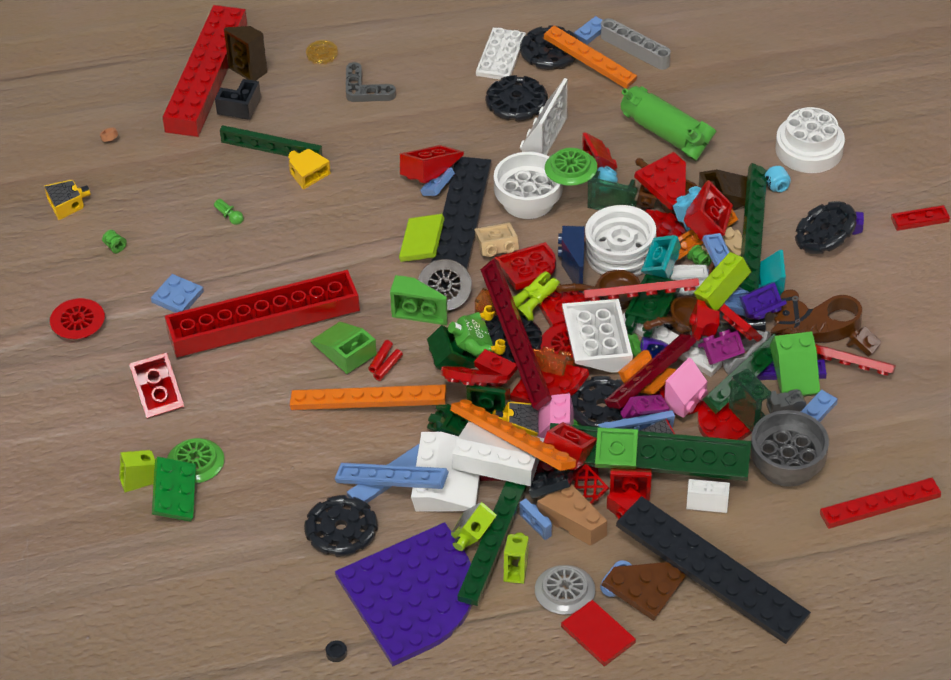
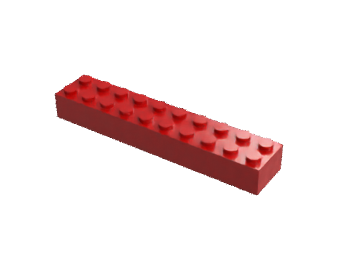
[163,5,247,137]
[165,269,360,358]

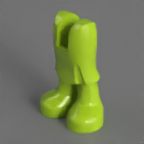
[512,271,560,321]

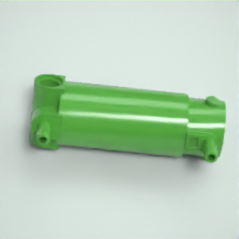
[621,86,717,161]

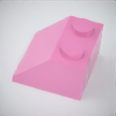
[665,358,708,418]
[537,393,574,438]

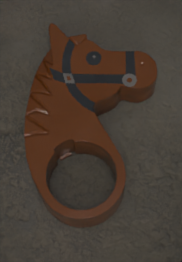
[771,289,862,343]

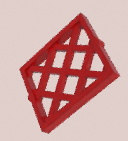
[572,464,610,505]

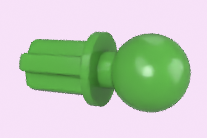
[214,199,244,225]
[628,333,641,357]

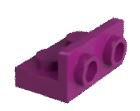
[697,329,745,365]
[620,395,670,419]

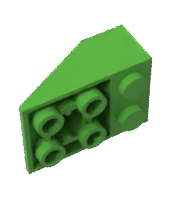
[310,322,377,374]

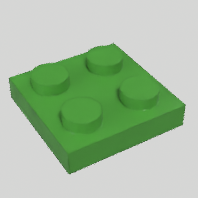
[595,428,638,469]

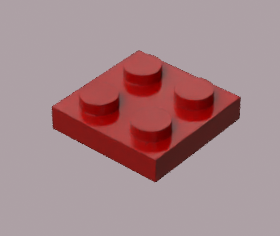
[645,209,685,237]
[719,304,763,342]

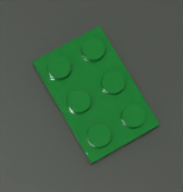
[152,456,196,522]

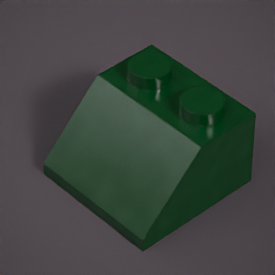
[427,325,476,370]
[466,384,510,414]

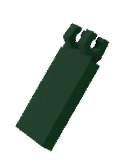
[625,274,681,338]
[427,403,470,436]

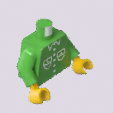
[448,305,506,357]

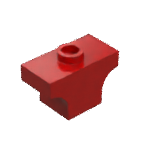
[689,299,720,341]
[474,349,518,387]
[607,488,647,519]

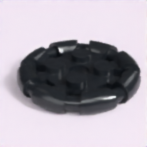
[520,25,580,70]
[485,75,548,121]
[795,201,857,254]
[485,315,542,363]
[571,376,636,427]
[304,495,378,557]

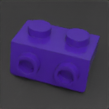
[739,282,787,320]

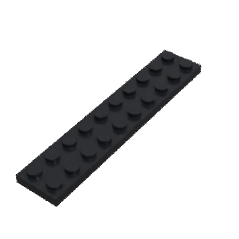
[429,157,492,292]
[616,496,811,644]

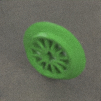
[544,148,597,185]
[167,438,224,483]

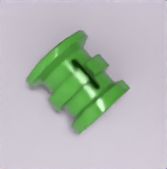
[102,230,127,253]
[687,245,712,266]

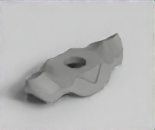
[723,331,770,375]

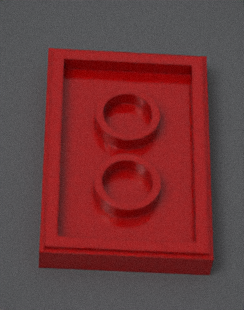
[561,600,636,667]

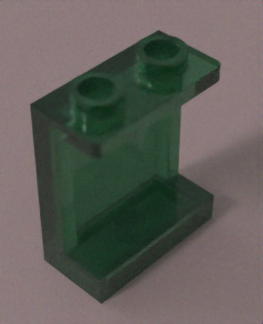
[587,170,638,210]
[729,369,771,432]

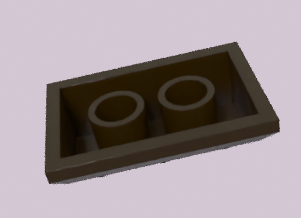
[224,26,267,81]

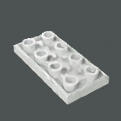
[476,28,526,80]

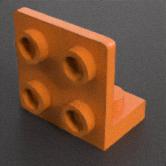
[618,350,676,395]

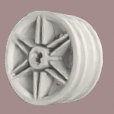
[585,205,656,276]

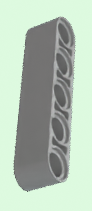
[601,18,671,70]

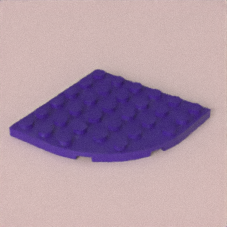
[335,522,472,666]

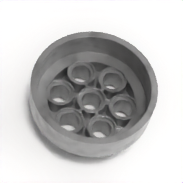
[750,410,829,487]

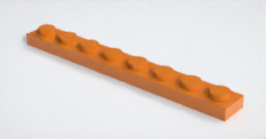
[290,385,447,410]
[450,399,576,471]

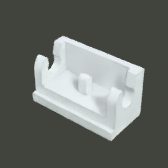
[686,479,730,513]

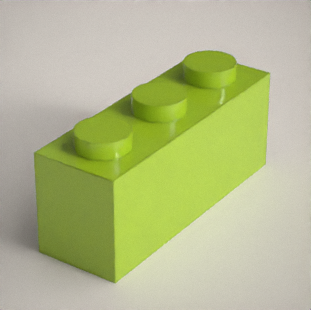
[694,252,751,310]

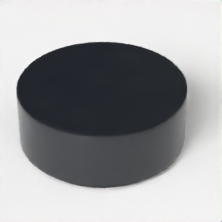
[325,640,347,662]

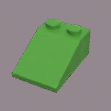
[390,275,448,325]
[770,332,820,396]

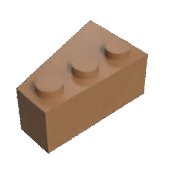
[537,484,607,546]

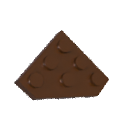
[602,562,686,621]

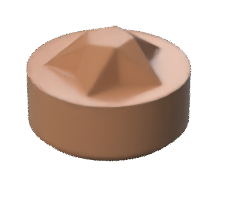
[100,127,118,142]

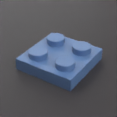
[151,274,204,313]

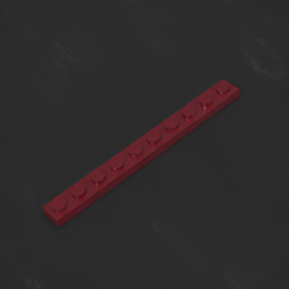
[480,258,552,410]

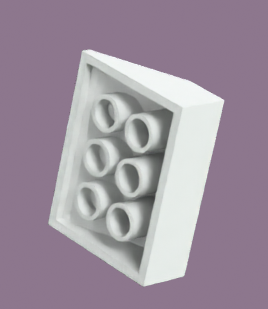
[520,78,568,155]
[562,299,633,373]
[452,422,545,486]
[411,432,480,512]

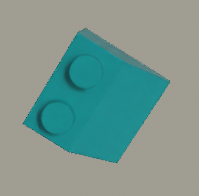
[641,235,681,279]
[759,250,786,296]

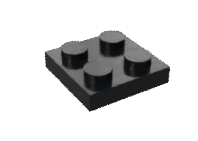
[529,469,574,498]

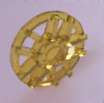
[306,40,338,65]

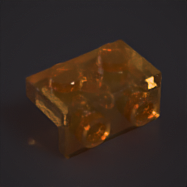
[533,346,576,376]

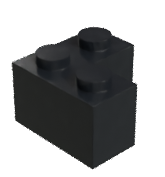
[215,79,261,120]

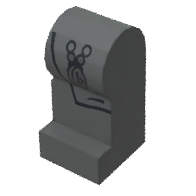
[766,389,806,413]

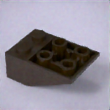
[699,169,747,209]

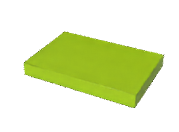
[399,214,445,262]

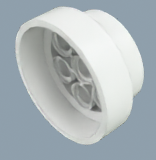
[775,107,845,173]
[494,152,563,219]

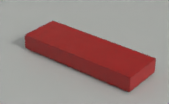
[891,205,950,231]

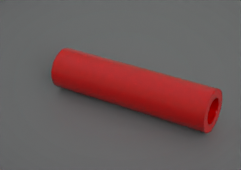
[368,340,393,373]
[373,349,403,381]

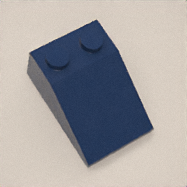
[558,226,585,293]

